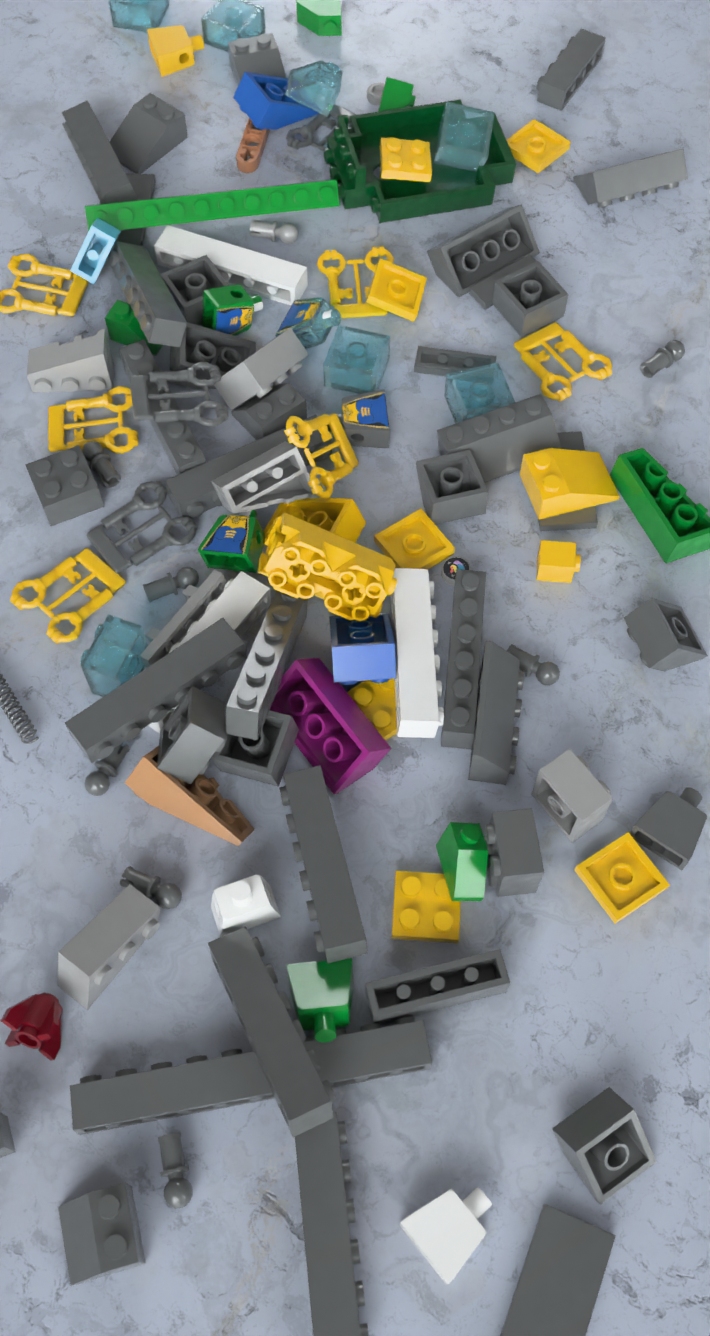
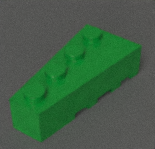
[610,448,710,564]

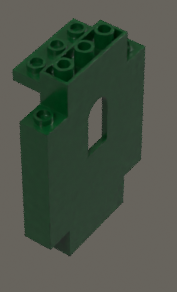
[324,100,516,223]

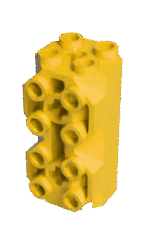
[258,512,397,621]

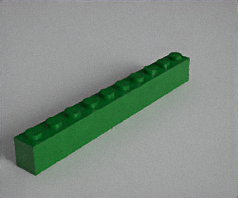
[85,179,339,230]

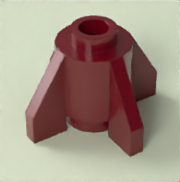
[1,992,63,1061]

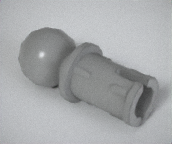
[250,219,298,244]

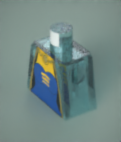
[275,297,341,349]

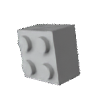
[531,749,613,843]

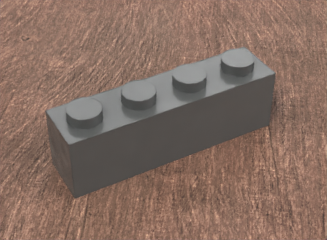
[536,28,606,111]
[365,949,510,1025]

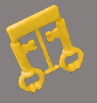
[316,246,394,319]
[0,254,89,317]
[513,322,612,402]
[48,386,138,454]
[284,413,359,499]
[10,548,126,644]

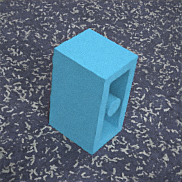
[70,217,121,284]

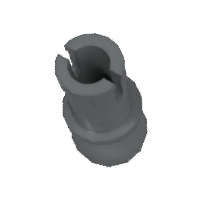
[640,340,685,378]
[82,441,121,488]
[143,567,199,602]
[507,644,560,686]
[84,743,130,796]
[120,866,182,909]
[158,1132,193,1208]

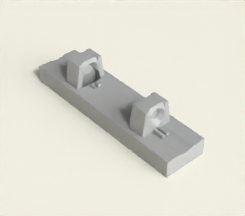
[139,570,227,668]

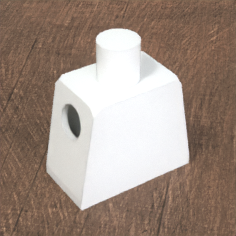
[211,874,281,937]
[400,1187,492,1285]

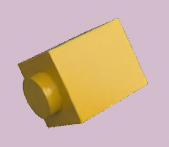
[536,540,581,583]

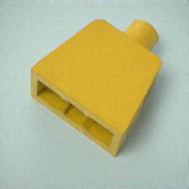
[147,25,204,77]

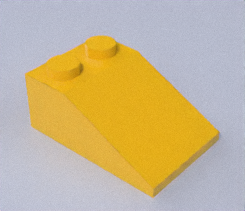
[520,448,620,520]
[263,498,366,544]

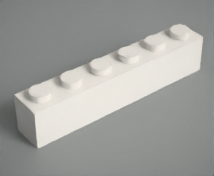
[154,225,308,305]
[390,568,444,738]
[148,571,272,733]

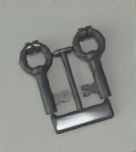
[286,104,357,165]
[129,362,228,427]
[87,481,198,574]

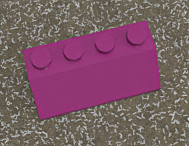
[270,658,392,794]

